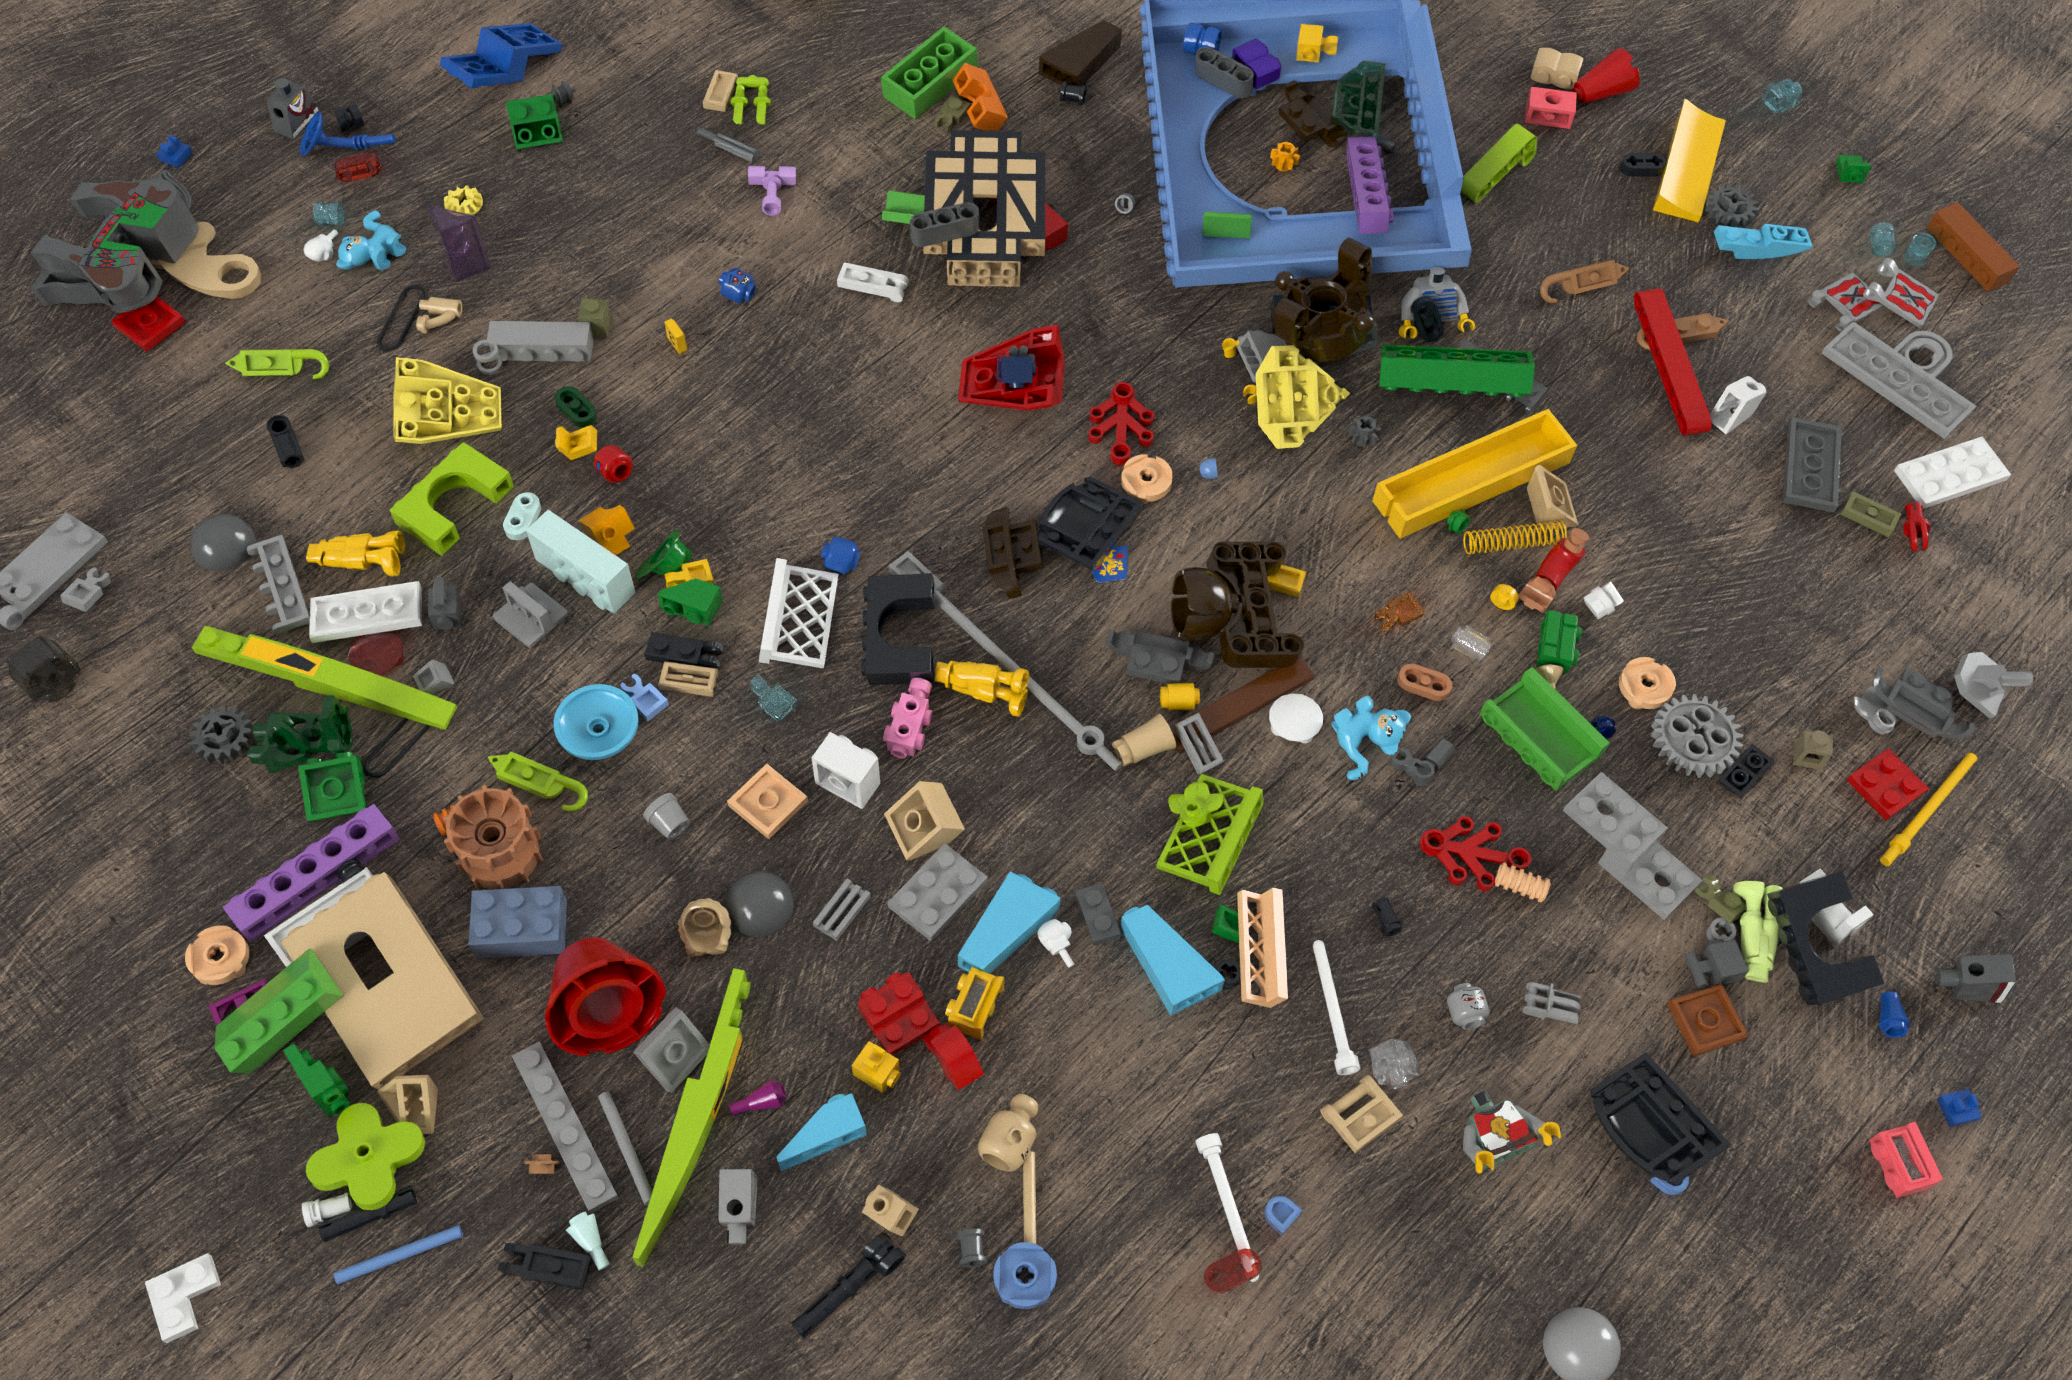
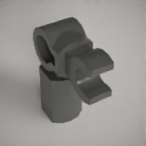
[1390,738,1455,787]

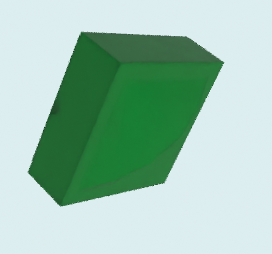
[1211,904,1239,943]

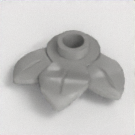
[1853,686,1901,735]

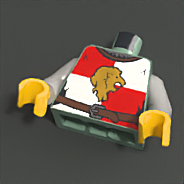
[1463,1091,1561,1173]

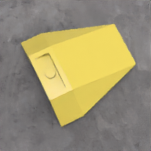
[393,357,502,444]

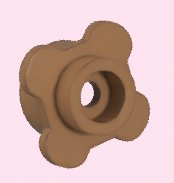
[524,1154,559,1174]

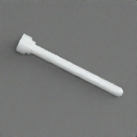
[1313,940,1360,1075]
[1195,1133,1259,1282]

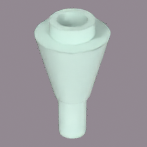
[566,1212,610,1271]

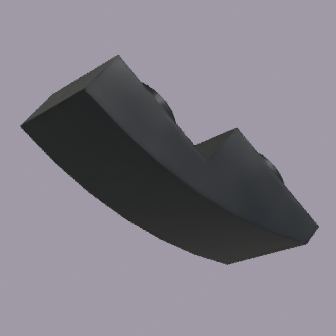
[1718,744,1775,798]

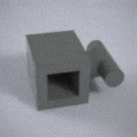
[428,577,462,630]
[1684,939,1749,988]

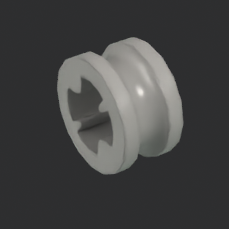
[1706,918,1737,942]

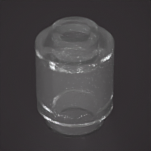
[1451,625,1493,662]

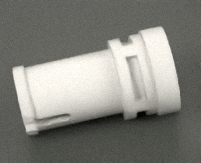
[302,1192,353,1227]

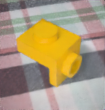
[555,425,597,460]

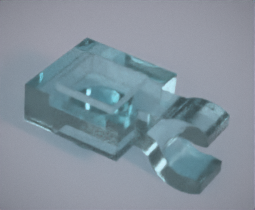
[750,674,797,722]

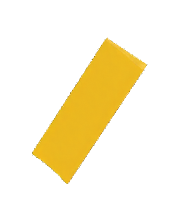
[1653,99,1726,223]

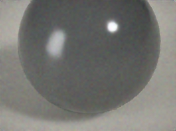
[190,514,256,572]
[725,871,794,937]

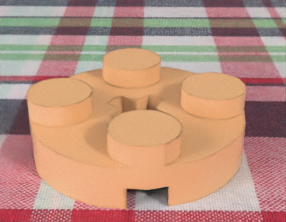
[1121,454,1172,504]
[1619,657,1676,709]
[185,925,249,985]

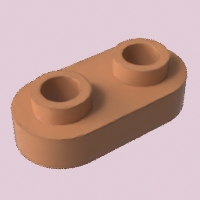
[1397,664,1452,701]

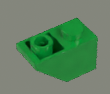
[657,578,723,626]

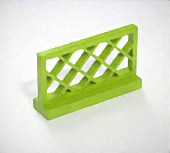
[1156,774,1264,895]

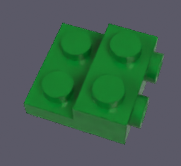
[298,752,367,822]
[283,1043,351,1118]

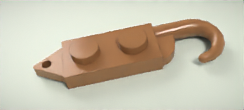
[1540,260,1629,303]

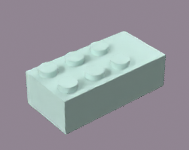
[526,510,636,614]

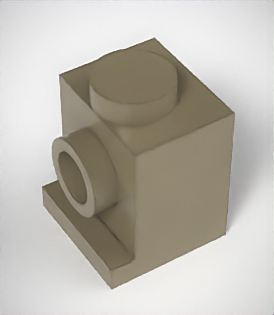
[1793,730,1833,770]

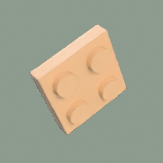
[727,764,808,839]

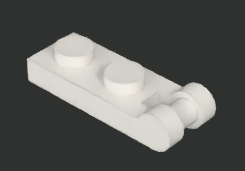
[837,262,909,302]

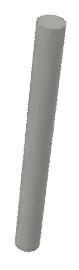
[598,1091,653,1205]

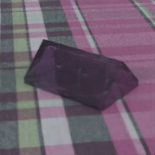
[427,205,490,282]

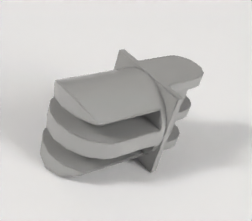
[1523,982,1581,1024]

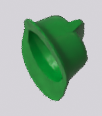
[635,530,692,579]

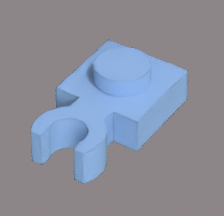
[620,674,669,722]

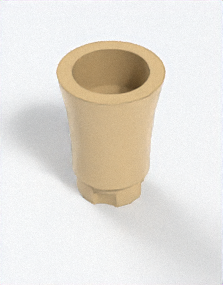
[1112,714,1176,767]

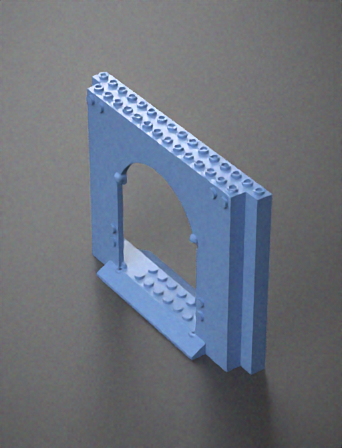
[1140,0,1472,288]

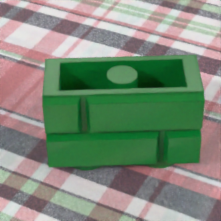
[1536,610,1582,674]

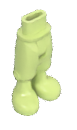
[1733,881,1783,983]

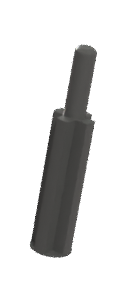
[697,128,760,163]

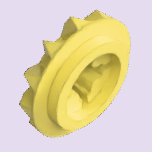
[444,185,483,217]

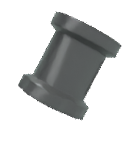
[957,1229,987,1268]

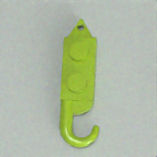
[225,349,329,379]
[488,751,588,812]

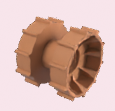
[443,785,543,890]

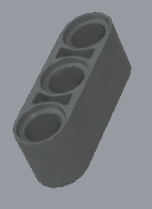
[1195,47,1254,98]
[910,202,979,247]

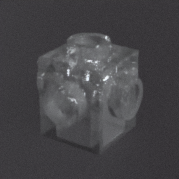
[1368,1039,1419,1089]

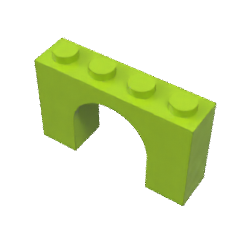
[390,442,514,556]

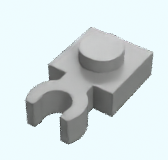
[60,567,111,612]

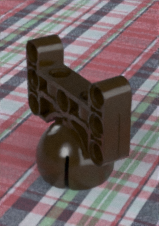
[1171,541,1304,668]

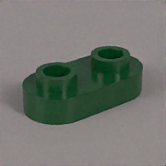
[554,386,597,428]

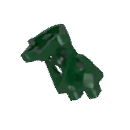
[248,695,353,773]

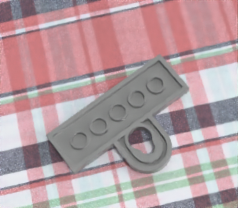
[1821,322,1976,439]

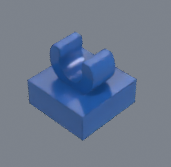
[156,135,193,168]
[1937,1089,1982,1127]

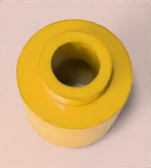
[1160,683,1200,711]

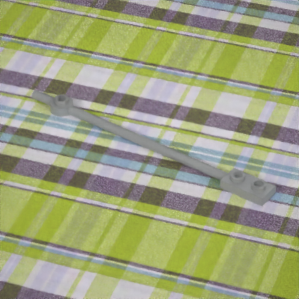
[888,551,1123,771]

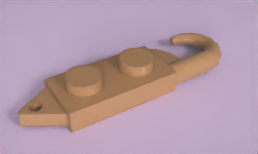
[1636,313,1728,350]

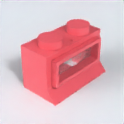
[1869,1121,1943,1198]

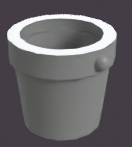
[643,793,690,840]

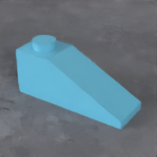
[776,1093,867,1171]

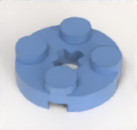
[993,1242,1057,1309]

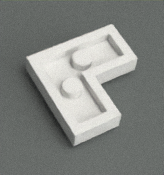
[145,1253,221,1343]

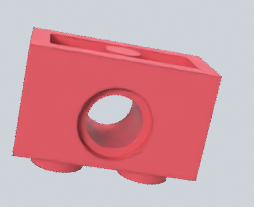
[1525,87,1576,129]

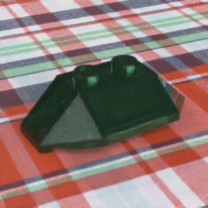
[1332,60,1386,137]

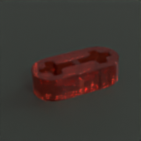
[334,152,381,182]
[1204,1248,1262,1293]

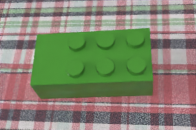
[881,26,978,119]

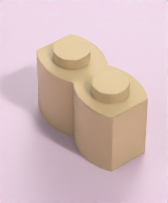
[1530,48,1583,89]

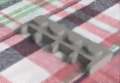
[247,535,310,634]

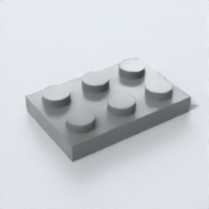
[888,843,988,941]

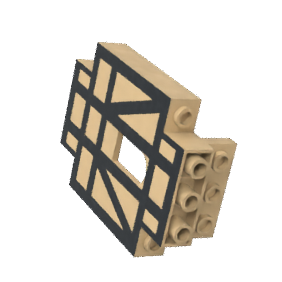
[923,130,1045,287]

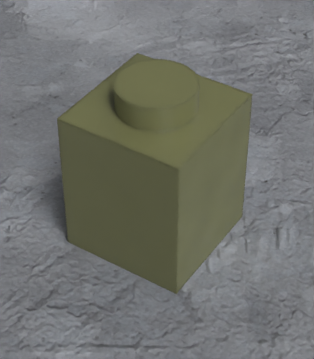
[578,298,611,338]

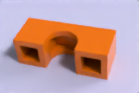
[952,63,1008,131]

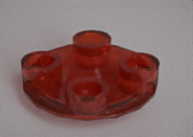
[348,631,404,675]

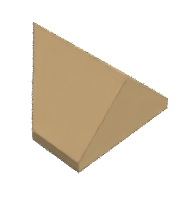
[377,1075,438,1134]

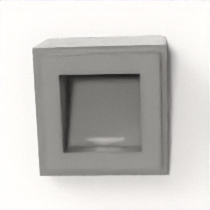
[413,660,454,695]

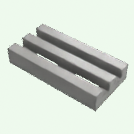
[1173,713,1224,775]
[813,878,871,941]

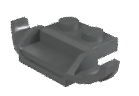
[1106,630,1214,684]
[1873,666,1975,740]

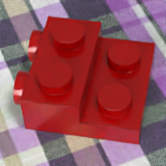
[858,972,940,1056]

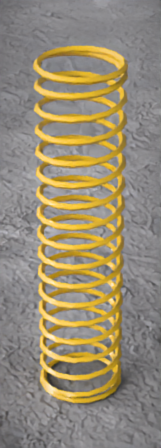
[1463,521,1567,555]

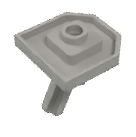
[1954,652,2033,718]

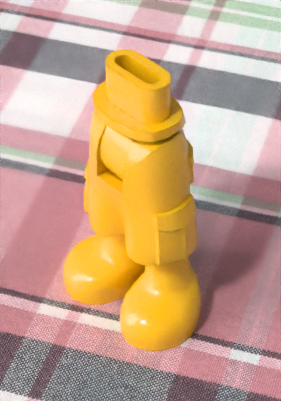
[306,531,405,577]
[935,661,1030,717]

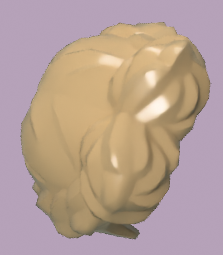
[678,898,731,957]

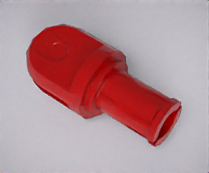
[1903,502,1931,552]

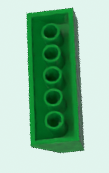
[1379,344,1535,397]

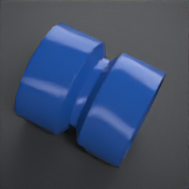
[1183,22,1222,55]

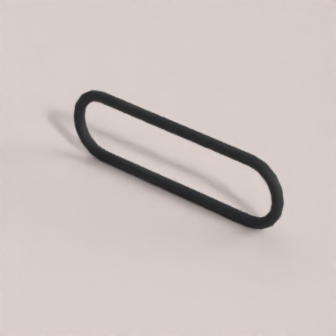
[377,285,426,351]
[364,718,430,777]

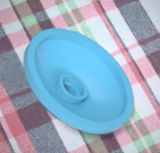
[554,684,639,760]

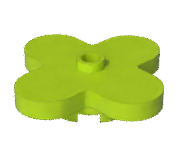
[306,1103,425,1210]

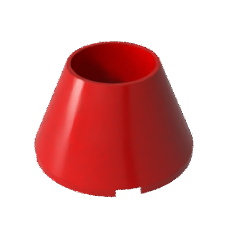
[545,937,666,1056]

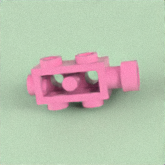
[883,678,932,759]

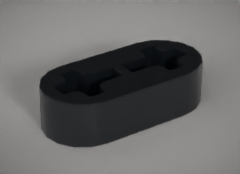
[1620,153,1666,177]

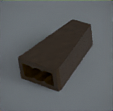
[1039,20,1122,87]

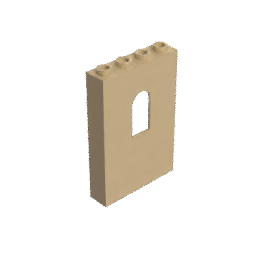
[281,872,484,1090]

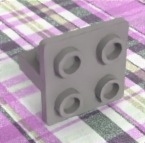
[493,581,568,648]

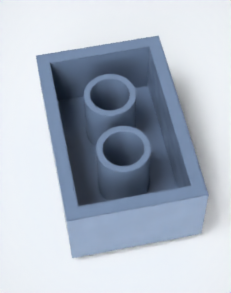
[468,886,567,959]

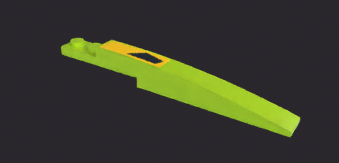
[192,626,457,730]
[632,968,751,1267]

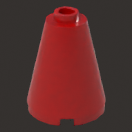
[1572,48,1640,103]

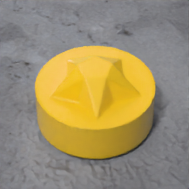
[1490,584,1519,610]

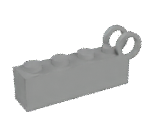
[473,321,594,375]

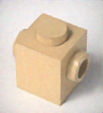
[862,1185,919,1237]

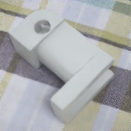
[1798,868,1874,948]

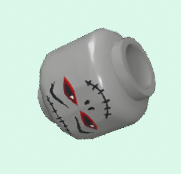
[1447,983,1490,1030]

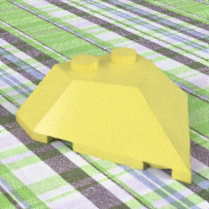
[1256,345,1350,449]

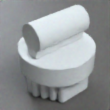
[1584,582,1624,619]

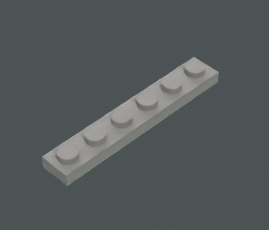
[512,1041,619,1214]

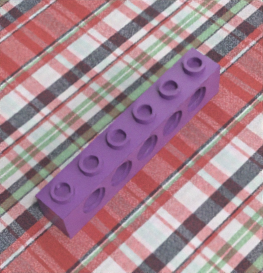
[1346,136,1393,234]
[222,804,400,943]

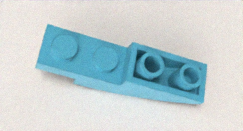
[1714,224,1812,259]

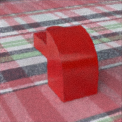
[922,1022,984,1090]

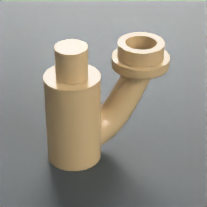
[416,297,462,334]

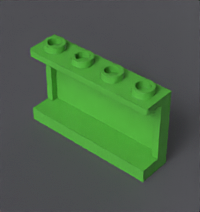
[1480,667,1610,791]

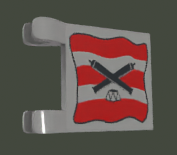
[1863,258,1939,328]
[1807,273,1885,332]

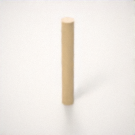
[1023,1151,1036,1244]

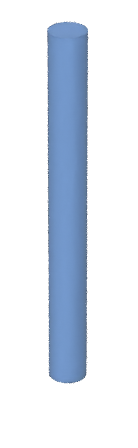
[334,1225,463,1285]

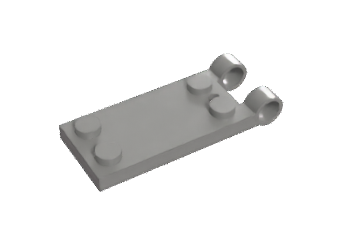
[0,512,108,630]

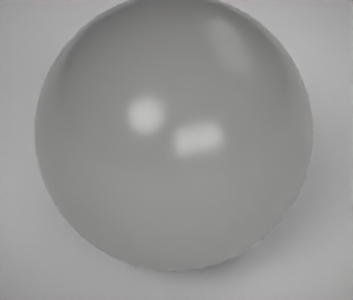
[1543,1307,1621,1380]

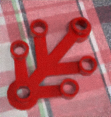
[1088,382,1155,466]
[1419,816,1531,891]

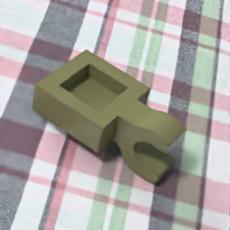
[1695,874,1747,924]

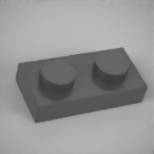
[1074,883,1121,946]

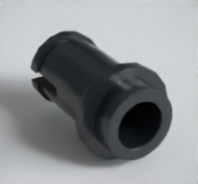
[1371,897,1402,936]

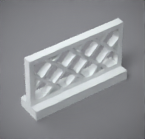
[759,558,838,668]

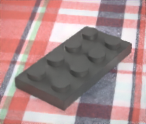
[1783,417,1842,513]

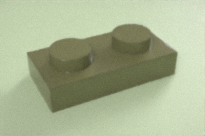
[1840,491,1901,537]

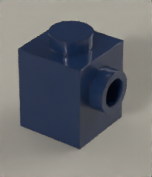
[997,355,1036,388]

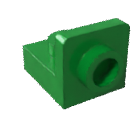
[1836,155,1871,183]

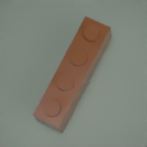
[1926,202,2020,292]

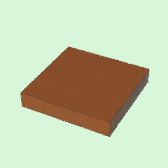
[1667,983,1749,1057]

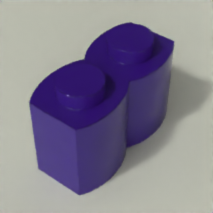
[1232,38,1282,89]

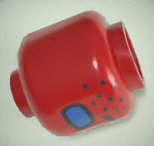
[594,445,633,483]

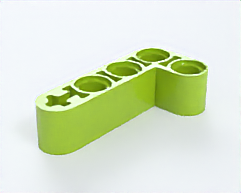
[1461,124,1537,203]

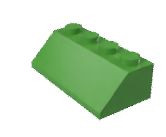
[215,949,343,1074]

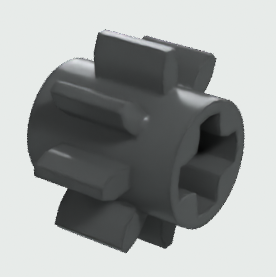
[1348,415,1381,448]

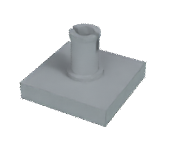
[633,1007,710,1093]

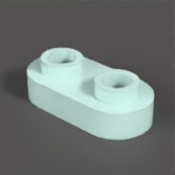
[503,492,541,541]

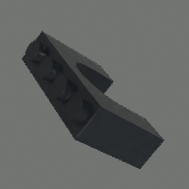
[861,573,935,685]
[1767,871,1885,1005]

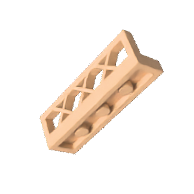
[1237,888,1288,1008]

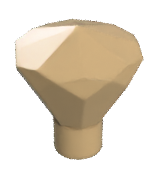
[1536,664,1563,690]

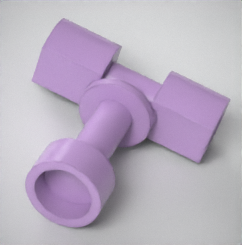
[748,166,796,216]

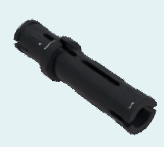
[318,1185,417,1242]
[791,1257,877,1339]

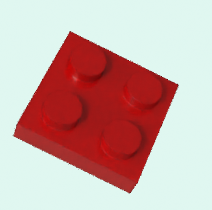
[111,297,186,352]
[1847,748,1929,821]

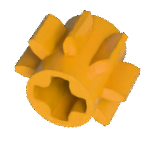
[1270,142,1300,171]

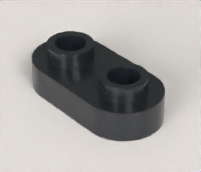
[1410,296,1444,342]

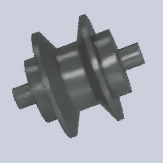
[550,81,576,107]

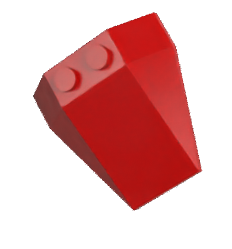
[958,325,1065,411]

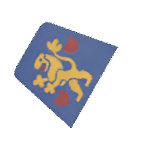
[1091,545,1128,582]

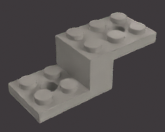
[1563,772,1703,920]

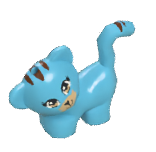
[336,210,406,270]
[1331,695,1411,780]

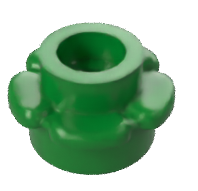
[1447,510,1471,534]

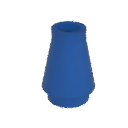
[1879,992,1910,1038]

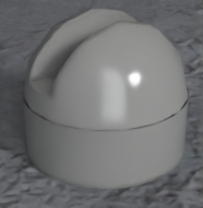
[1115,193,1135,214]

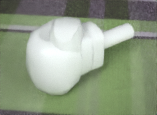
[304,230,338,262]
[1037,919,1075,968]

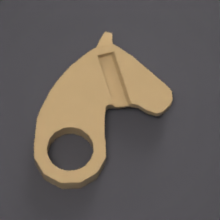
[148,222,261,299]

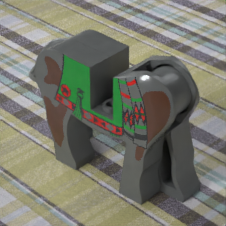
[30,170,199,313]

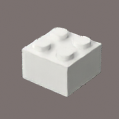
[811,732,880,809]

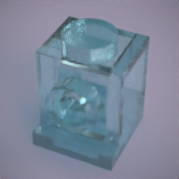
[1762,78,1803,114]

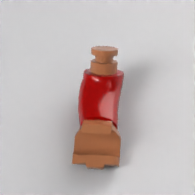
[1519,528,1589,614]

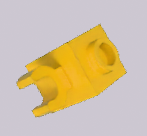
[1296,24,1338,63]
[852,1041,901,1094]

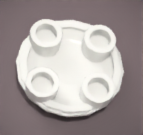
[1269,693,1323,743]

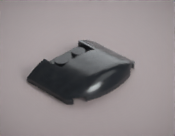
[1038,476,1143,571]
[1590,1053,1731,1186]

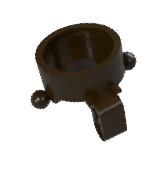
[1274,238,1375,362]

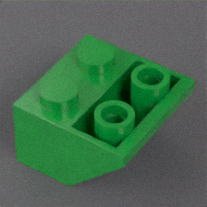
[506,94,563,149]

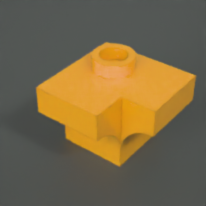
[578,505,635,555]

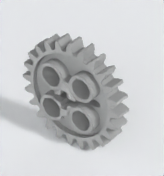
[1651,694,1743,778]

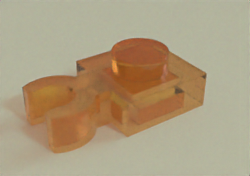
[1374,591,1425,631]

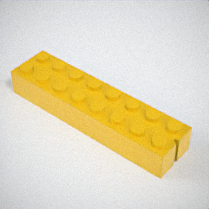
[1372,409,1577,539]

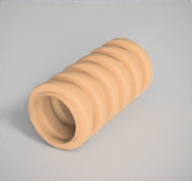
[1495,862,1551,903]

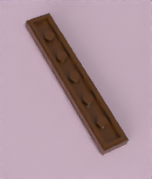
[1170,656,1314,754]

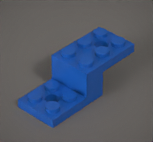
[440,23,562,88]

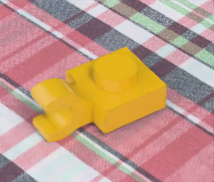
[664,559,714,588]

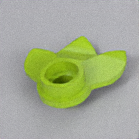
[1168,781,1224,827]

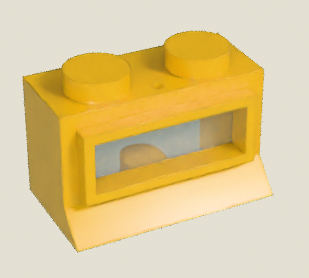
[945,967,1004,1040]

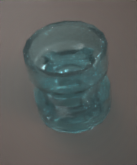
[313,201,344,226]
[1869,223,1896,257]
[1903,232,1936,266]

